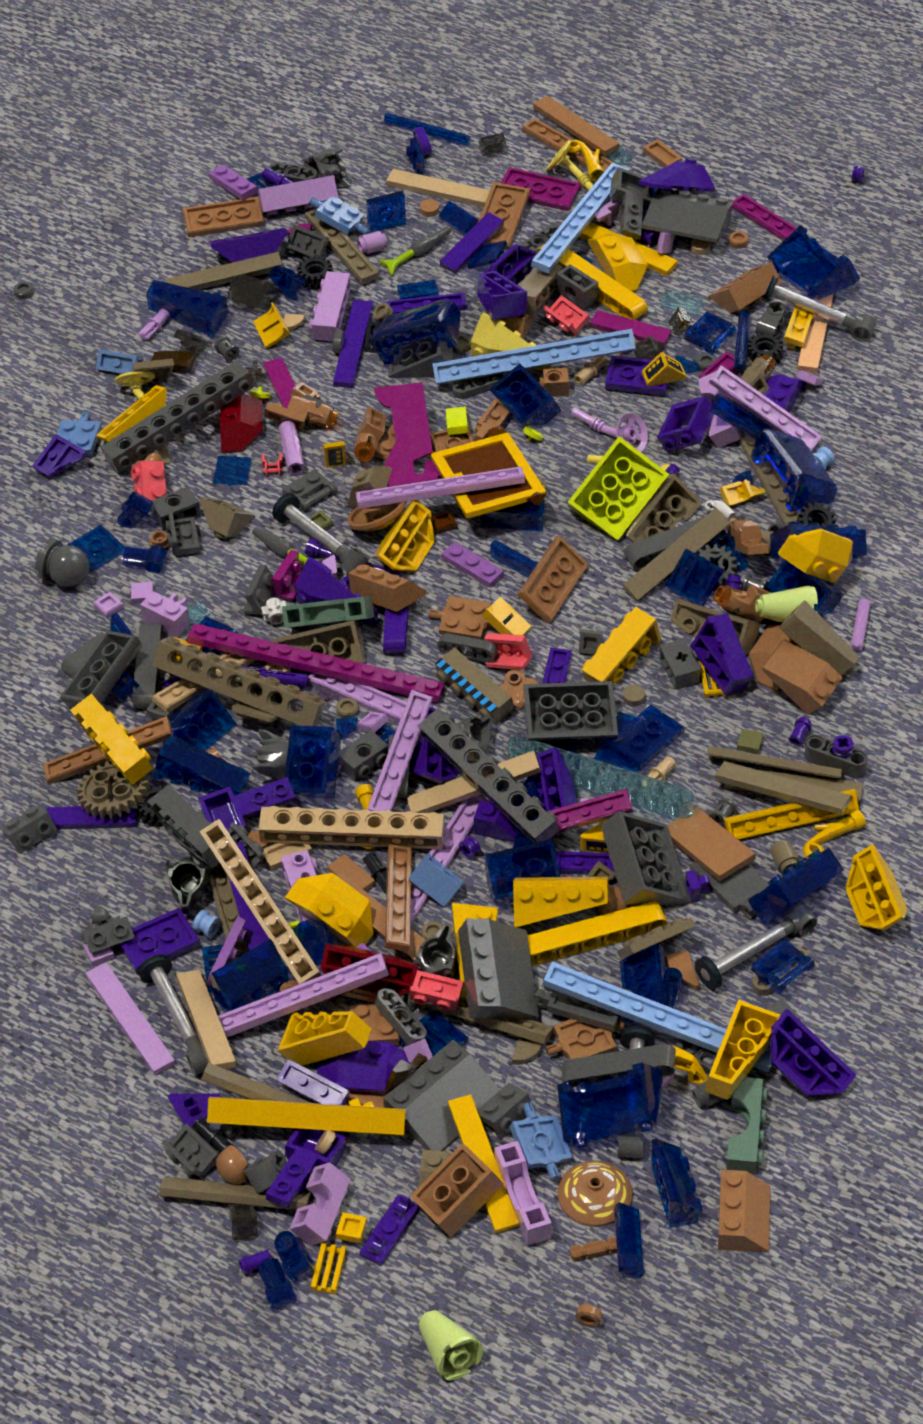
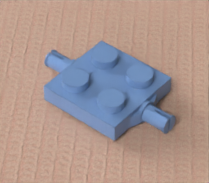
[309,196,369,235]
[57,412,102,456]
[509,1102,573,1181]

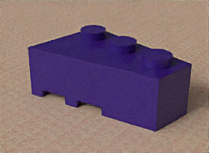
[477,271,528,320]
[690,613,753,695]

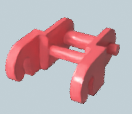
[262,453,283,476]

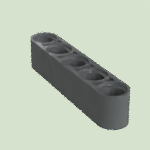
[624,517,726,571]
[132,623,163,709]
[561,1044,676,1091]

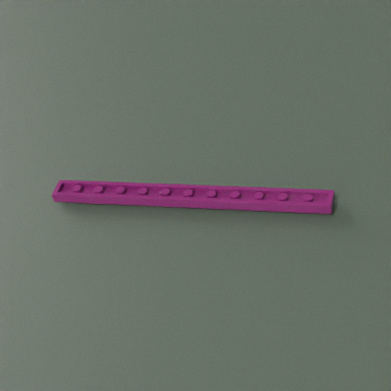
[187,623,445,703]

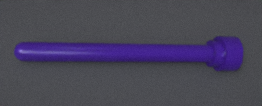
[305,539,401,577]

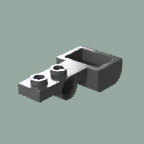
[610,167,653,240]

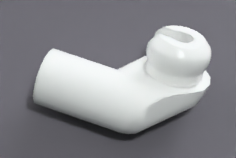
[705,500,736,521]

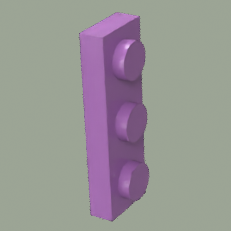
[209,165,258,200]
[441,542,504,588]
[206,916,247,988]

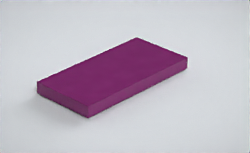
[501,167,581,211]

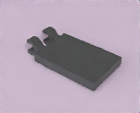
[690,861,776,920]
[534,972,631,1031]

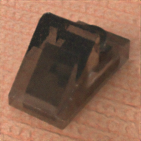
[174,330,212,358]

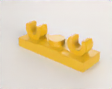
[783,306,814,350]

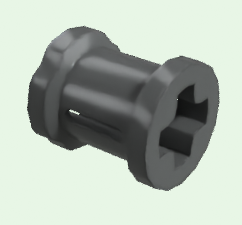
[214,336,240,362]
[741,574,769,591]
[709,797,737,827]

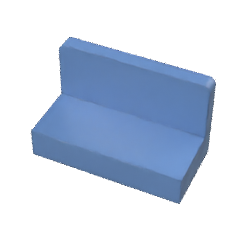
[96,349,143,374]
[409,853,464,906]

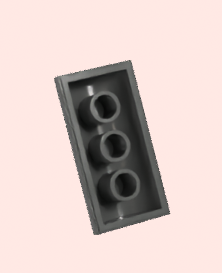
[59,631,142,709]

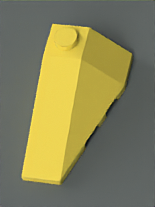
[471,313,552,371]

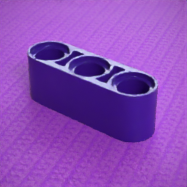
[383,605,409,654]

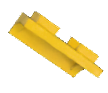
[253,303,290,349]
[481,596,531,636]

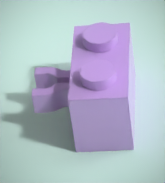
[140,591,190,638]

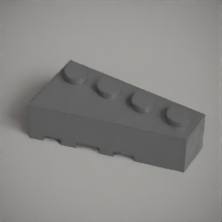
[147,784,219,869]

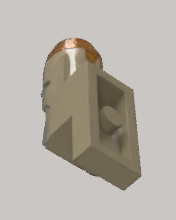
[731,354,776,415]

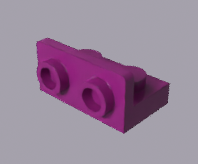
[272,549,303,601]

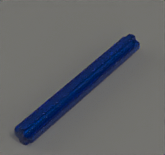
[383,113,470,145]
[734,310,750,371]

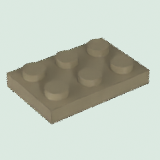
[617,917,695,960]

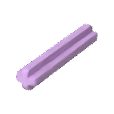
[851,598,871,652]

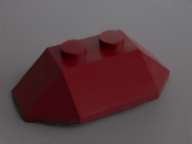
[220,394,263,453]
[320,944,419,1003]

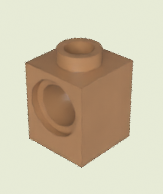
[539,368,569,397]

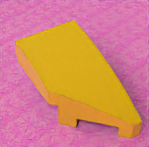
[719,479,766,507]
[673,1046,708,1085]

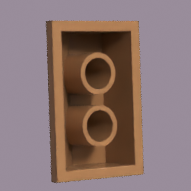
[708,262,782,314]
[348,564,427,612]
[410,1143,504,1237]
[718,1170,770,1253]

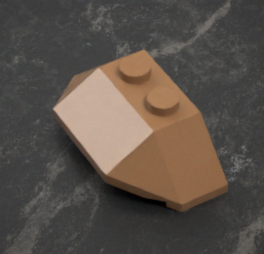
[749,624,805,692]

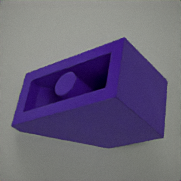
[473,801,522,843]

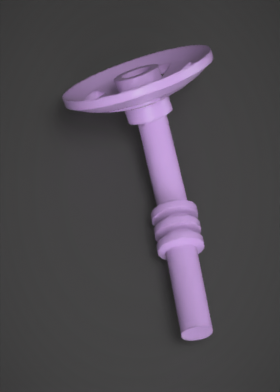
[571,407,648,452]

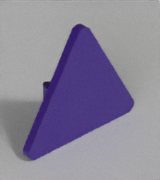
[168,1093,221,1127]

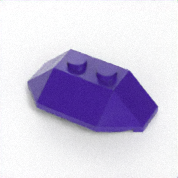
[208,228,288,262]
[484,244,537,284]
[748,374,806,436]
[410,707,457,784]
[524,747,577,835]
[771,1008,856,1096]
[317,1041,410,1093]

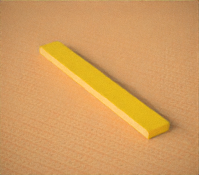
[207,1097,406,1135]

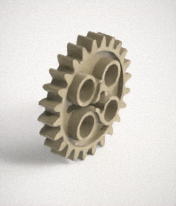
[77,761,150,819]

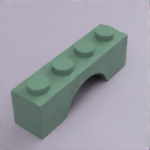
[282,596,374,628]
[726,1077,767,1175]

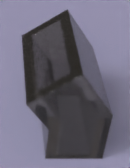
[479,133,506,156]

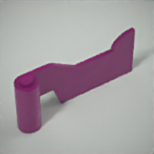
[374,382,438,487]

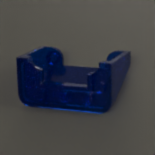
[767,225,860,300]
[371,300,461,365]
[750,429,837,512]
[557,1062,663,1148]

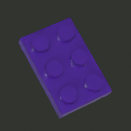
[605,355,668,396]
[119,908,200,974]

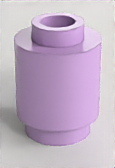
[357,231,387,254]

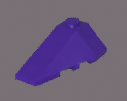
[639,158,715,192]
[295,557,378,626]

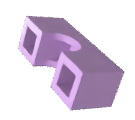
[290,1162,350,1245]

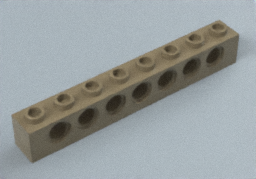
[151,637,326,730]

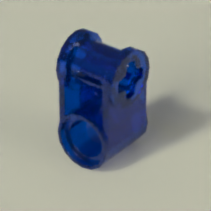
[270,265,306,299]
[117,491,153,528]
[274,1231,316,1282]

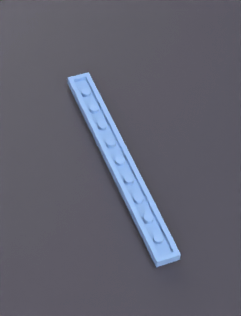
[531,163,629,273]
[433,329,636,385]
[543,962,772,1073]

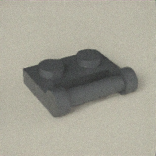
[282,469,338,512]

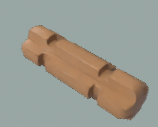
[570,1237,619,1261]

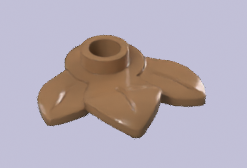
[500,669,538,709]

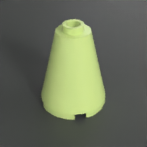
[755,586,818,623]
[419,1310,483,1380]

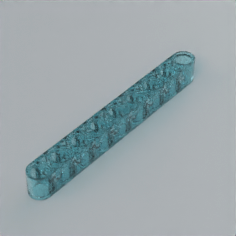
[507,736,694,819]

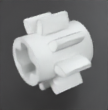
[261,598,287,625]

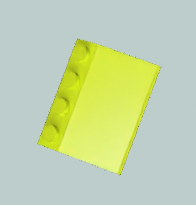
[567,436,669,541]

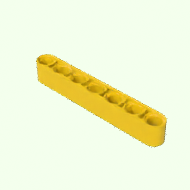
[536,244,648,320]
[527,902,668,966]

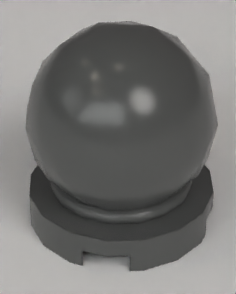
[35,538,90,587]

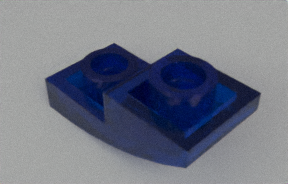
[406,138,424,175]

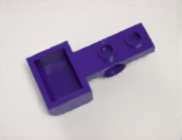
[198,777,295,830]
[266,1128,346,1208]

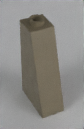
[779,600,859,676]

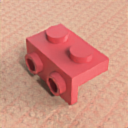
[543,295,591,335]
[131,461,167,506]
[484,633,533,670]
[409,970,464,1011]

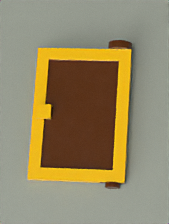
[430,426,547,519]

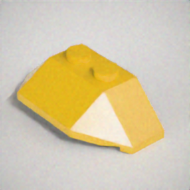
[588,234,648,292]
[96,385,167,442]
[376,500,434,572]
[778,529,853,583]
[845,844,907,930]
[284,873,373,947]

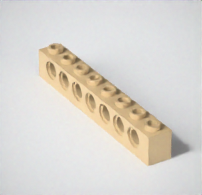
[259,806,445,849]
[200,819,322,984]

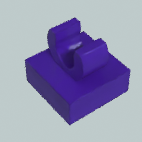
[685,870,710,903]

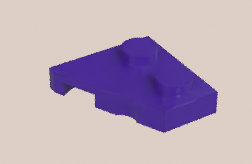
[32,434,89,479]

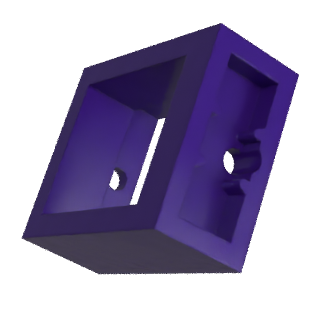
[657,396,716,452]

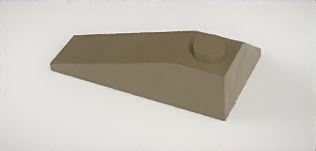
[626,474,702,543]
[670,599,761,655]
[271,620,364,663]

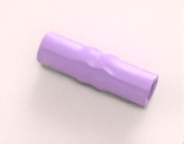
[279,421,305,475]

